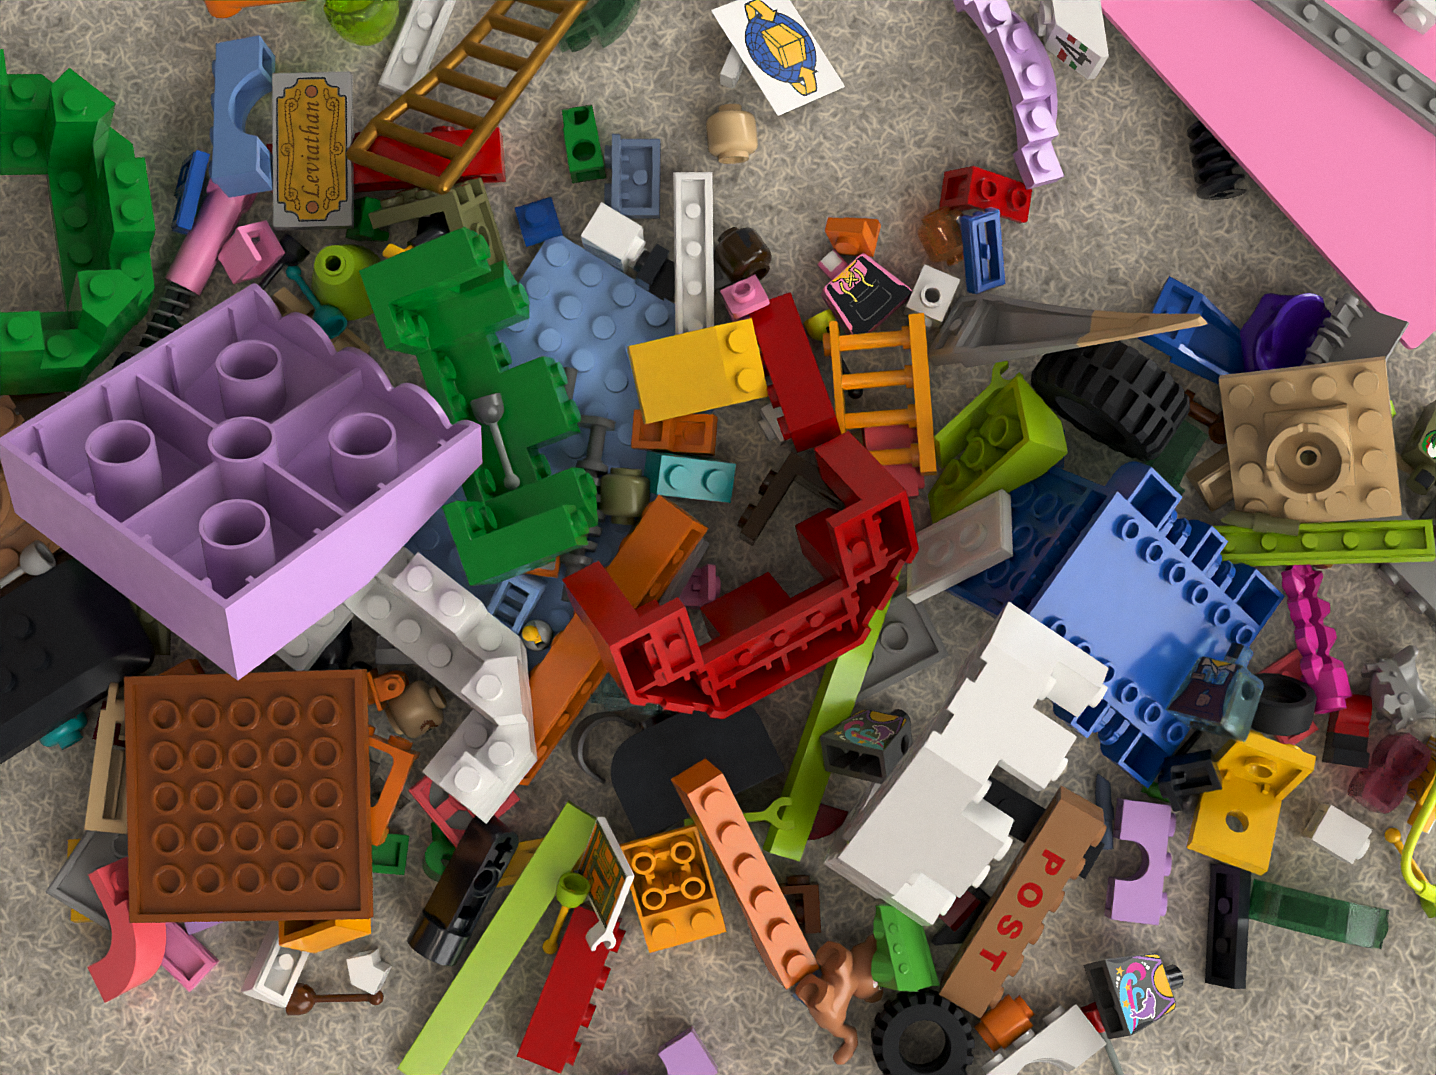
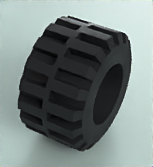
[871,989,975,1075]

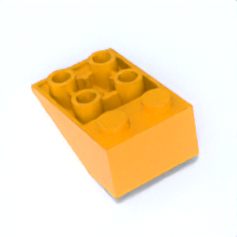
[619,824,727,953]

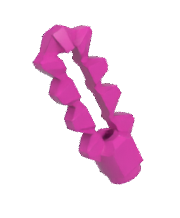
[1281,565,1352,714]

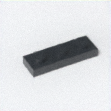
[1205,864,1251,989]

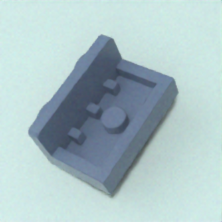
[604,134,661,219]

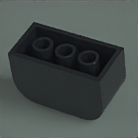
[611,705,785,839]

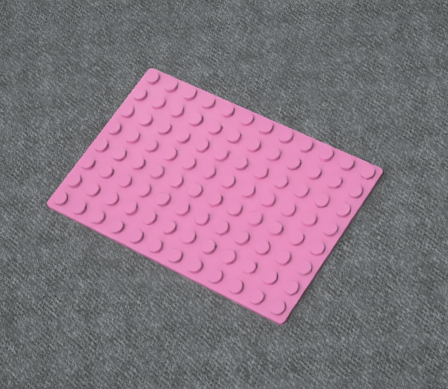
[1100,0,1436,350]

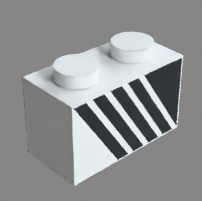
[581,202,647,274]

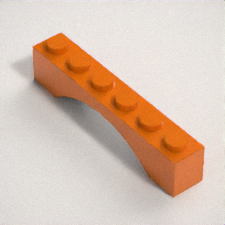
[671,758,820,990]

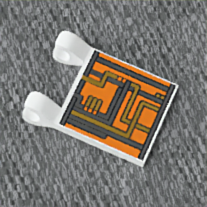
[577,817,635,951]

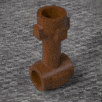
[1184,389,1227,444]

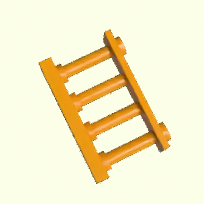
[823,313,937,476]

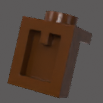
[778,875,821,934]

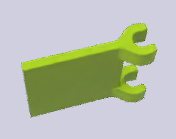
[934,361,1024,469]
[684,797,795,830]

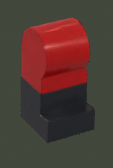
[1322,693,1372,769]

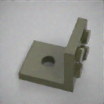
[368,177,509,267]

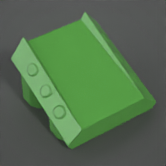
[871,903,940,992]

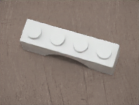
[981,1004,1107,1075]

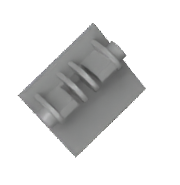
[1301,293,1409,366]

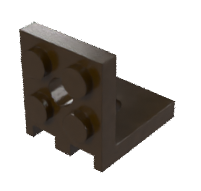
[737,451,846,546]

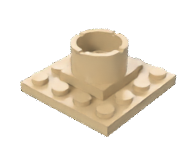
[1219,356,1402,523]

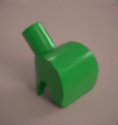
[422,822,456,882]

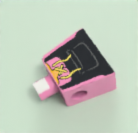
[818,249,913,335]

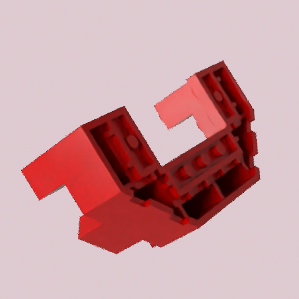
[562,431,919,719]

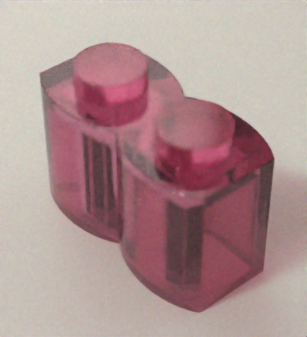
[1348,732,1432,814]

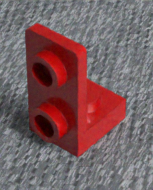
[939,166,1032,223]

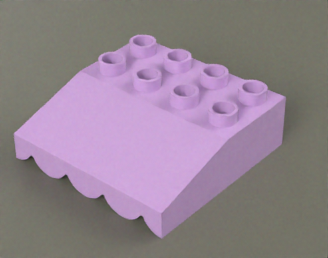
[0,283,483,680]

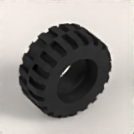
[1031,340,1190,461]

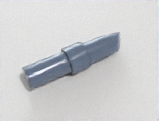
[1095,773,1114,850]

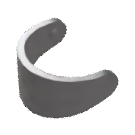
[571,712,636,784]

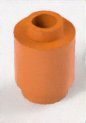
[974,994,1035,1052]

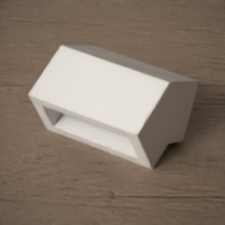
[346,948,392,995]

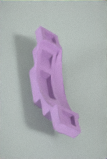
[953,0,1064,190]

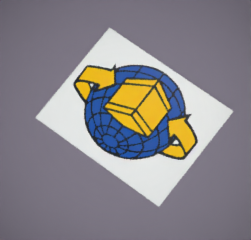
[711,0,845,116]

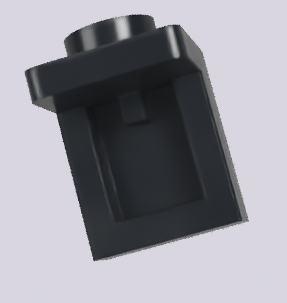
[633,243,675,301]
[1158,749,1222,812]

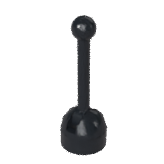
[258,232,310,290]

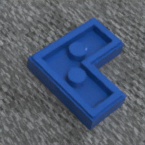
[171,150,210,235]

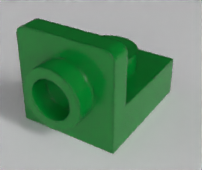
[372,833,409,875]

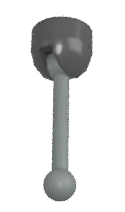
[469,393,520,490]

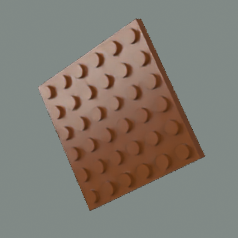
[124,669,374,923]

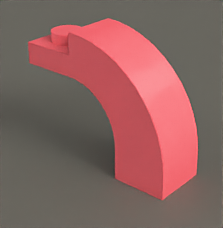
[87,856,166,1003]

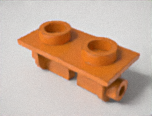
[367,668,409,712]

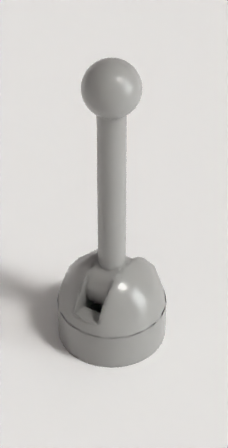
[0,540,56,589]

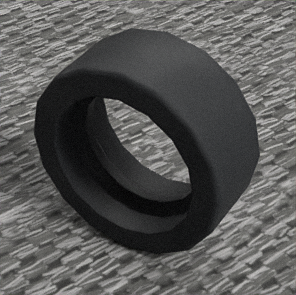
[1235,673,1317,736]

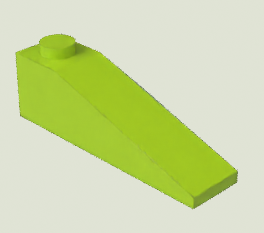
[928,376,1068,524]

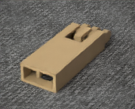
[84,682,127,834]

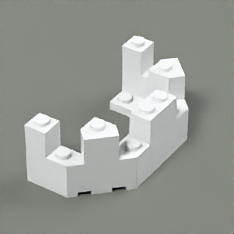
[274,546,537,824]
[822,601,1108,926]

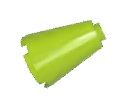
[311,244,382,321]

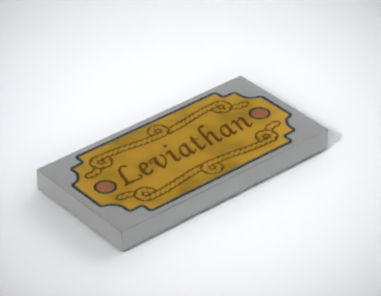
[272,71,354,231]

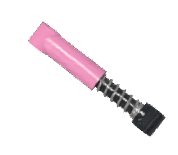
[111,178,258,370]

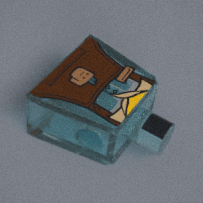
[1165,642,1264,742]

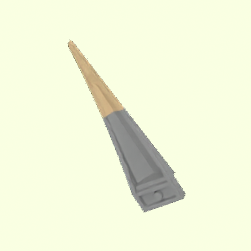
[928,293,1208,368]

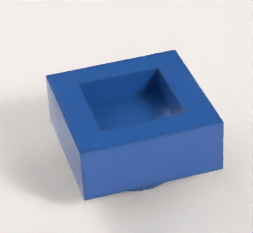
[515,197,563,247]

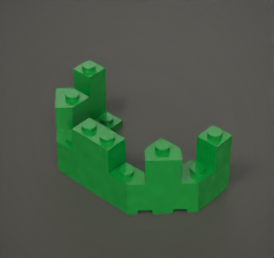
[0,49,156,396]
[359,227,598,586]

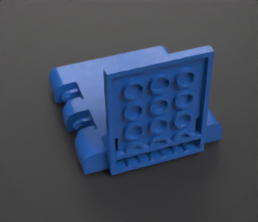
[944,461,1285,788]

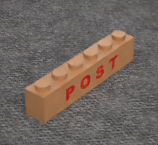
[939,785,1107,1018]

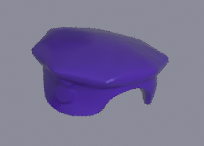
[1240,293,1331,373]

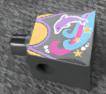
[820,709,913,784]
[1083,953,1184,1039]

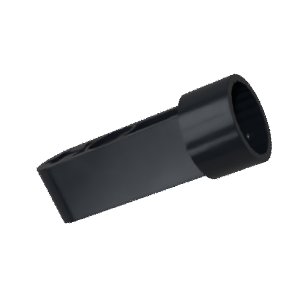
[407,815,519,966]

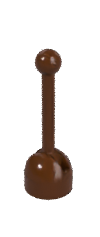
[285,983,384,1016]

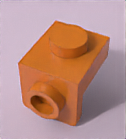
[825,217,881,257]

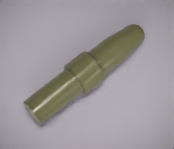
[1220,510,1300,536]

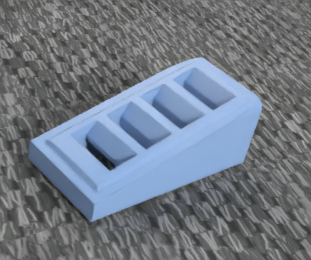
[487,574,548,636]

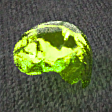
[323,0,400,46]

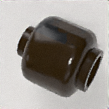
[714,227,772,284]

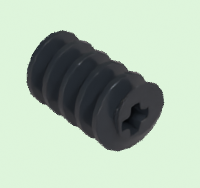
[1187,120,1247,200]

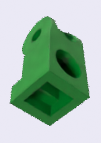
[562,104,607,184]

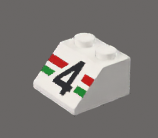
[1034,0,1109,80]

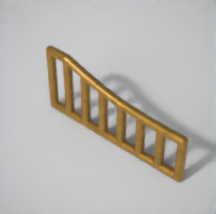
[346,0,590,195]

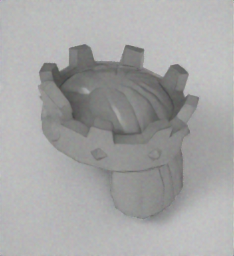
[1361,645,1436,735]

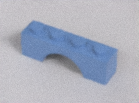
[208,35,276,198]

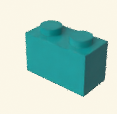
[643,450,736,503]

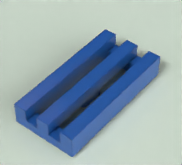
[960,207,1006,294]

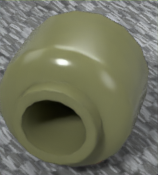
[598,467,650,525]

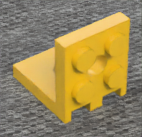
[1186,728,1316,876]

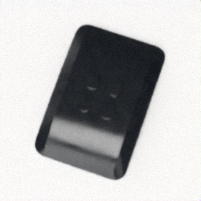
[0,550,155,764]

